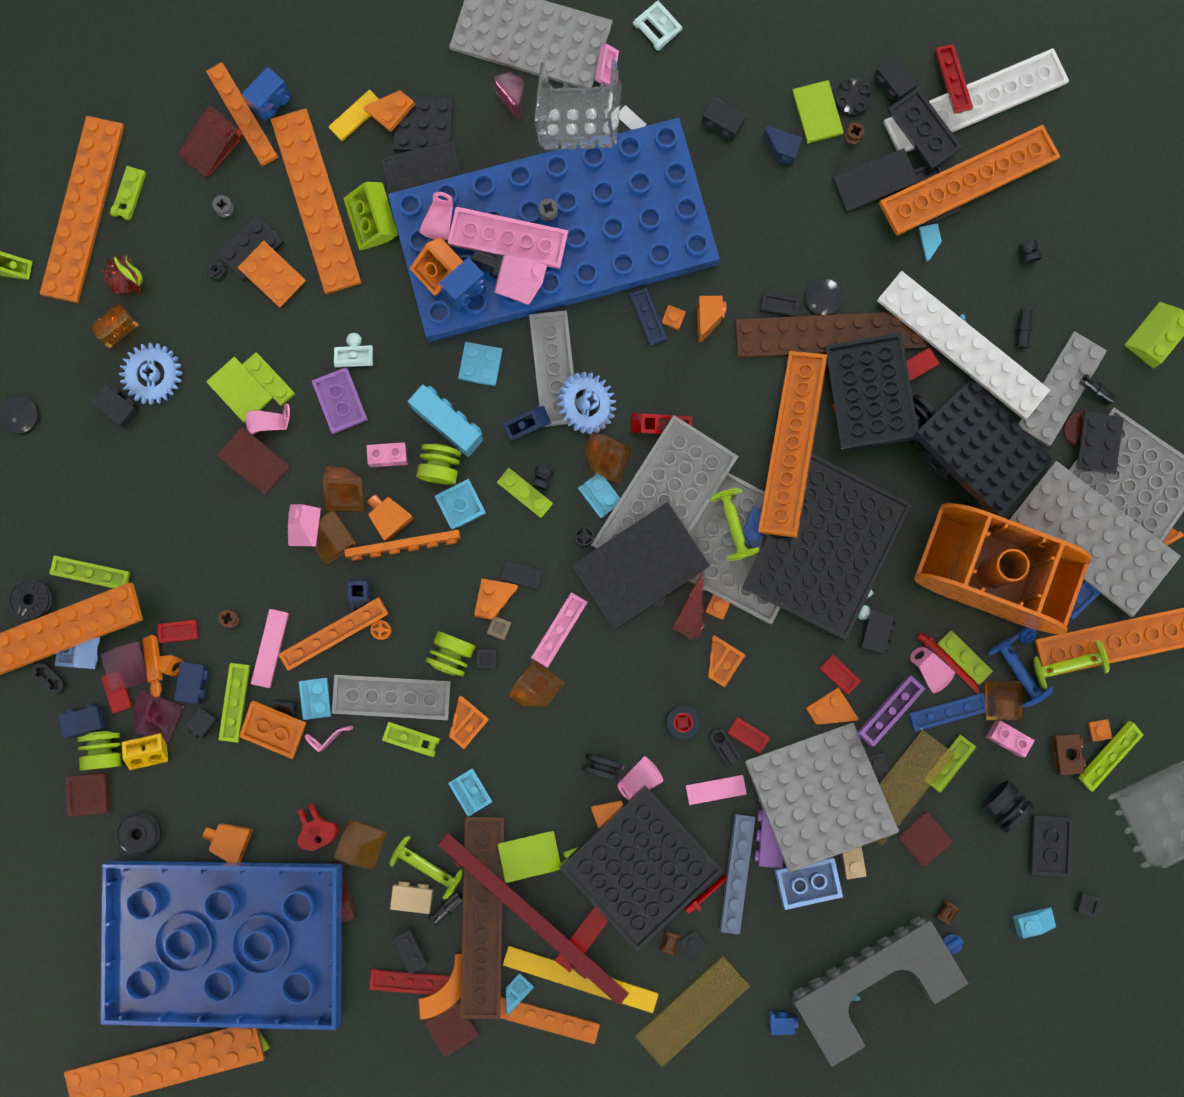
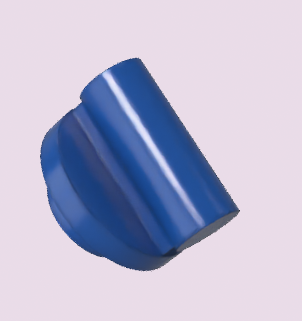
[1015,626,1036,644]
[943,934,964,954]

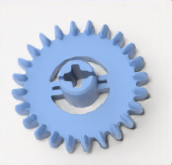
[119,343,182,405]
[557,372,616,434]

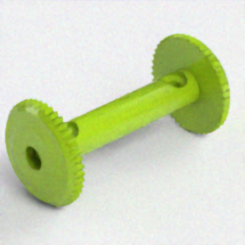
[709,488,759,561]
[1033,640,1110,690]
[390,836,464,899]

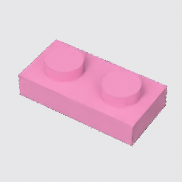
[595,44,619,87]

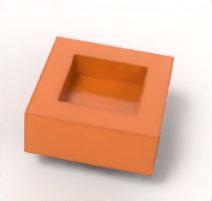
[661,305,686,330]
[705,594,730,620]
[1087,719,1112,742]

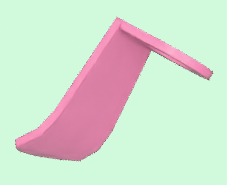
[419,192,453,240]
[246,404,290,434]
[910,647,955,693]
[305,725,353,752]
[617,756,663,800]

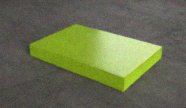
[792,80,844,144]
[206,356,273,424]
[496,831,561,883]

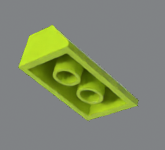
[343,182,399,250]
[1124,302,1184,369]

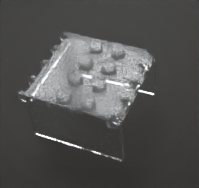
[534,59,622,150]
[1108,762,1184,868]

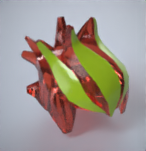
[100,254,143,295]

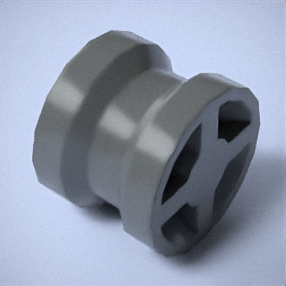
[212,195,234,218]
[539,199,558,222]

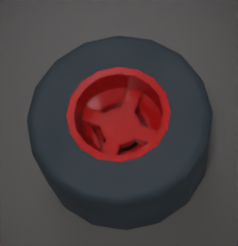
[665,705,701,740]

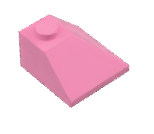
[494,255,547,305]
[288,504,321,547]

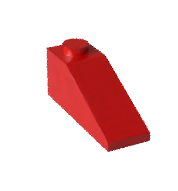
[630,413,692,434]

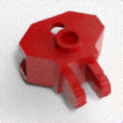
[297,803,339,851]

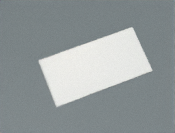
[616,105,647,130]

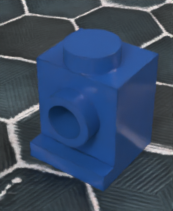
[769,1011,798,1035]

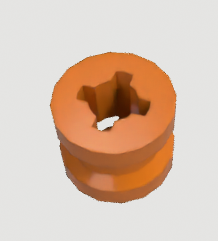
[371,620,392,640]

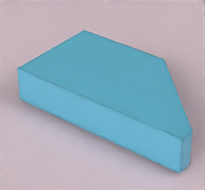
[918,223,942,262]
[506,973,534,1015]

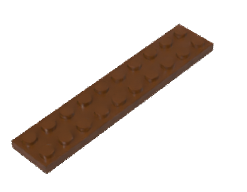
[735,312,927,358]
[460,817,504,1019]

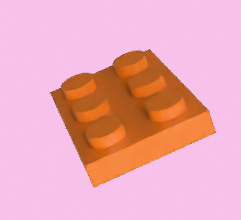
[238,241,306,308]
[239,701,306,759]

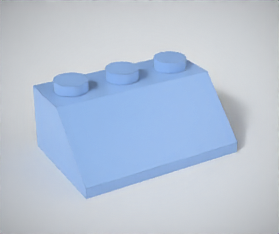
[55,608,100,669]

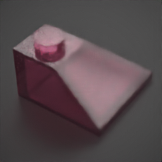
[493,72,525,120]
[100,641,148,692]
[133,690,184,742]

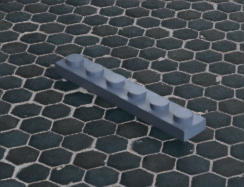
[719,814,755,934]

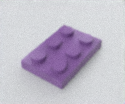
[312,367,368,434]

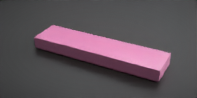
[531,592,588,668]
[251,609,289,688]

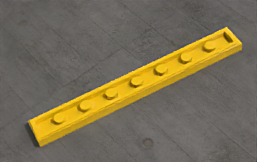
[503,945,659,1013]

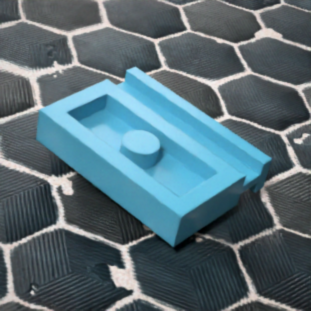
[578,472,620,519]
[299,678,332,720]
[448,768,493,817]

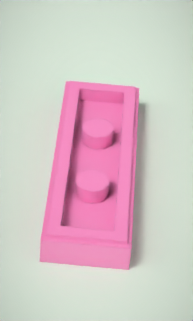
[685,775,747,805]

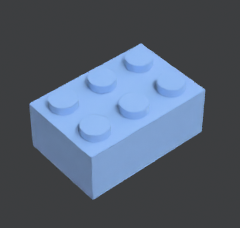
[774,857,843,910]

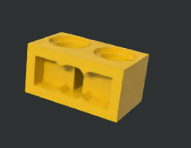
[122,733,168,770]

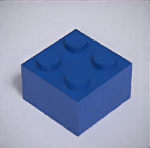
[242,67,291,122]
[440,257,486,309]

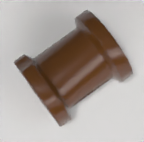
[845,122,864,145]
[218,610,240,628]
[935,900,961,926]
[659,930,681,955]

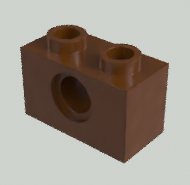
[1051,734,1086,775]

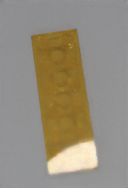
[876,730,954,846]
[635,956,750,1067]

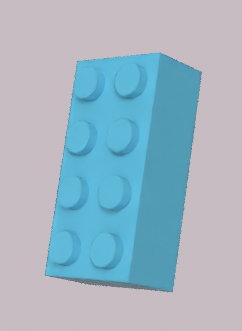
[408,384,483,457]

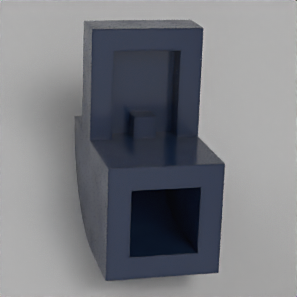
[347,579,371,613]

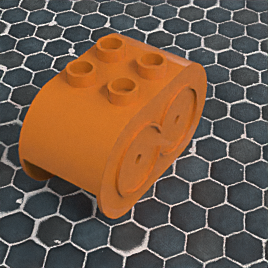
[914,503,1093,634]

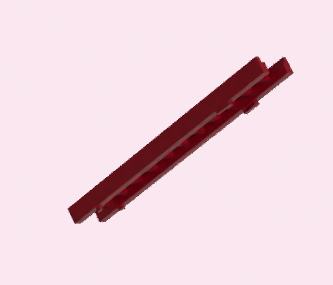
[437,833,629,1006]

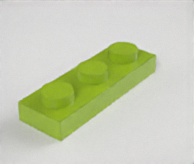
[242,352,295,407]
[497,468,553,519]
[937,630,993,685]
[924,735,976,793]

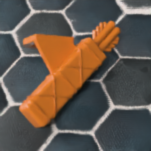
[142,635,184,698]

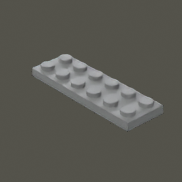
[529,310,578,427]
[1018,331,1107,447]
[332,675,451,720]

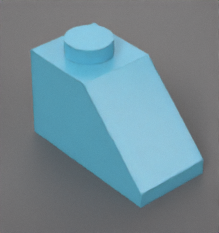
[1013,907,1056,939]

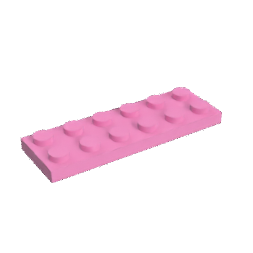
[448,207,568,269]

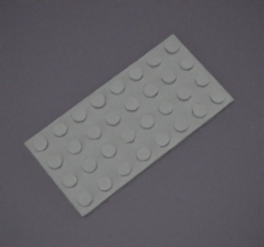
[449,0,613,91]
[591,415,739,548]
[1009,461,1181,617]

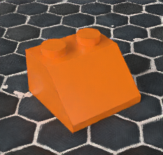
[409,237,463,296]
[697,296,726,342]

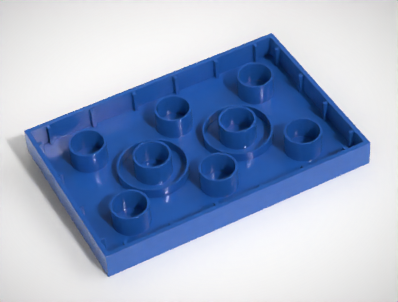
[101,861,342,1030]

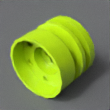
[416,444,461,485]
[425,631,475,677]
[77,731,122,771]

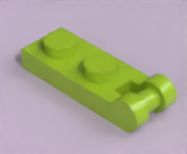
[110,166,146,221]
[382,722,440,757]

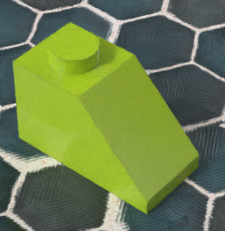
[0,251,32,280]

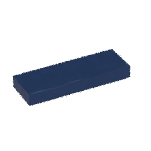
[629,287,667,347]

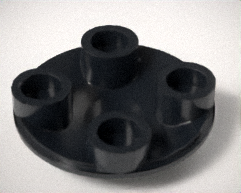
[834,78,872,115]
[805,279,843,315]
[0,396,38,433]

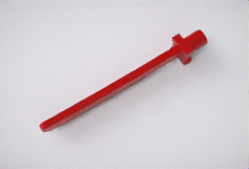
[917,632,980,694]
[684,872,727,914]

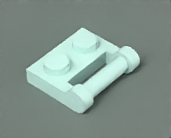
[633,1,682,51]

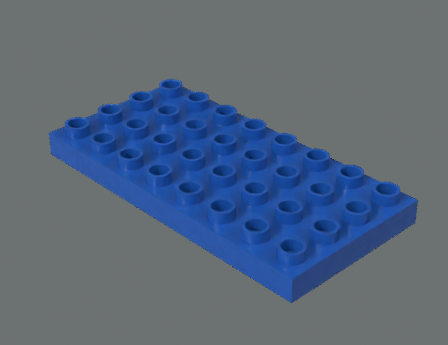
[388,118,720,342]

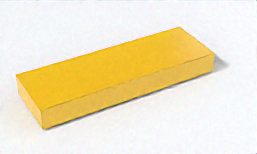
[329,89,379,141]

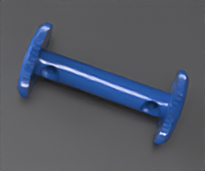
[989,634,1053,707]

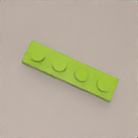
[49,556,131,588]
[219,663,250,743]
[1078,721,1143,792]

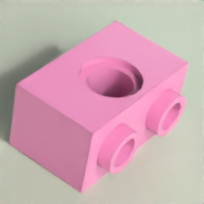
[367,442,409,468]
[986,721,1035,757]

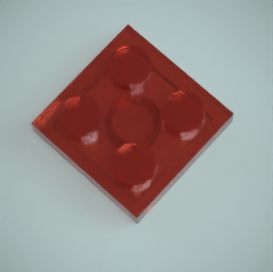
[65,773,109,816]
[897,812,953,868]
[424,1001,479,1057]

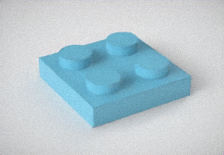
[458,342,503,387]
[435,479,486,531]

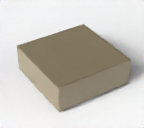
[487,617,512,641]

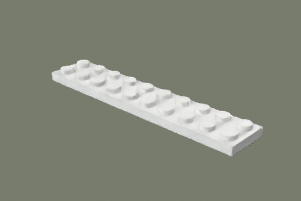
[883,48,1069,152]
[877,271,1050,420]

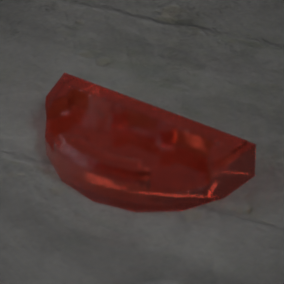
[1063,410,1089,446]

